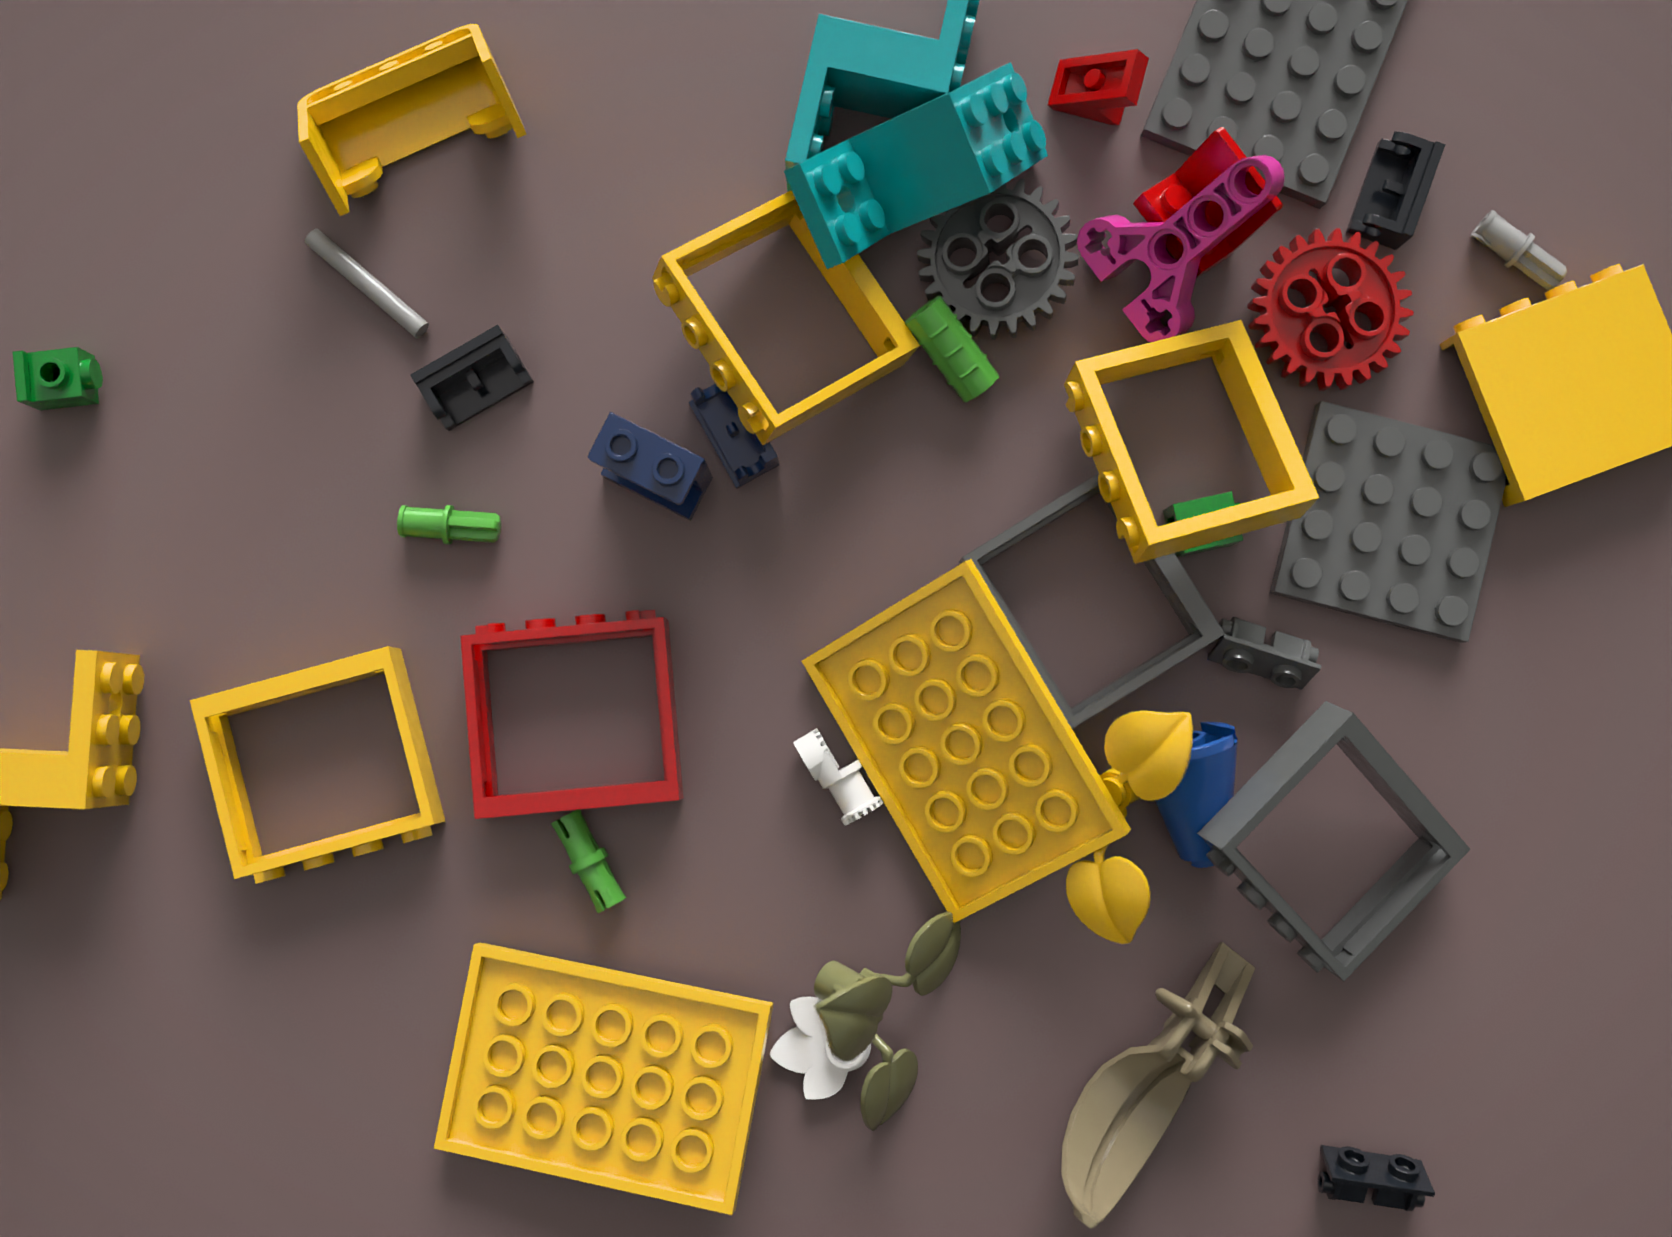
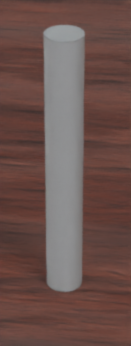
[305,229,429,338]

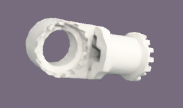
[793,728,883,826]

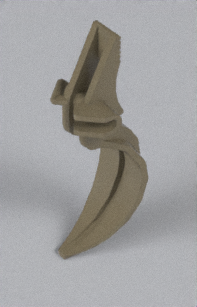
[1061,942,1255,1229]

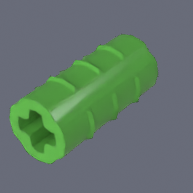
[905,295,999,403]

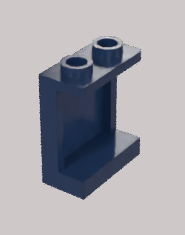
[588,412,713,521]

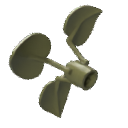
[814,911,961,1131]

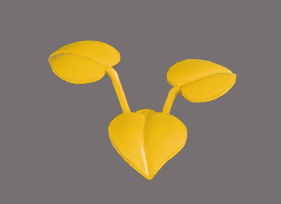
[1066,711,1193,944]

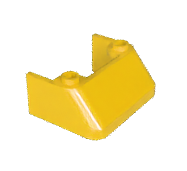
[297,24,527,216]

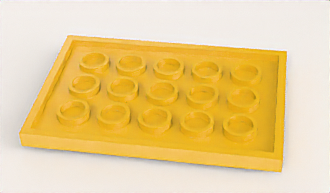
[801,559,1131,923]
[434,942,774,1215]

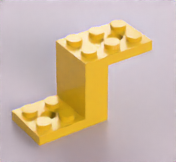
[0,650,144,900]

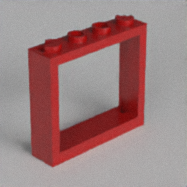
[460,610,684,819]

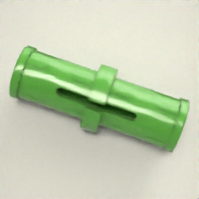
[551,809,627,913]

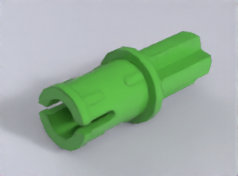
[397,505,501,545]

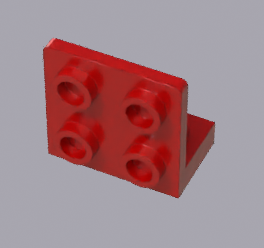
[1133,127,1283,278]

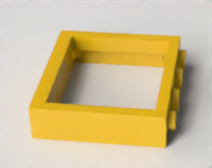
[652,190,920,445]
[1064,320,1319,564]
[190,646,445,884]

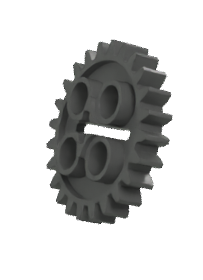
[917,178,1079,340]

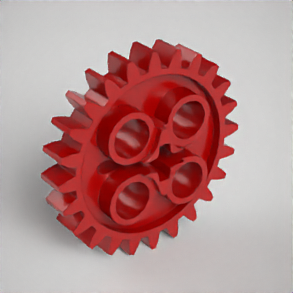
[1247,228,1414,391]

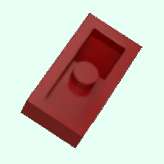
[1047,49,1149,125]

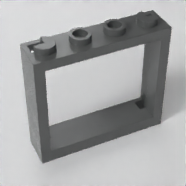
[959,473,1225,729]
[1197,701,1471,981]

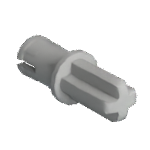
[1470,210,1567,290]

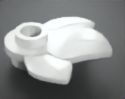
[770,996,871,1100]

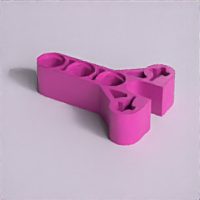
[1077,155,1285,342]

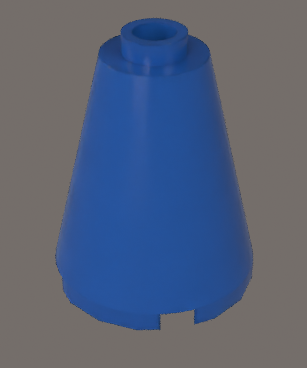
[1155,722,1238,868]

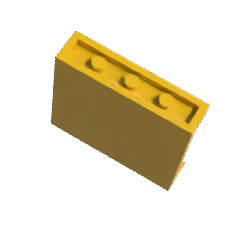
[1440,264,1672,507]

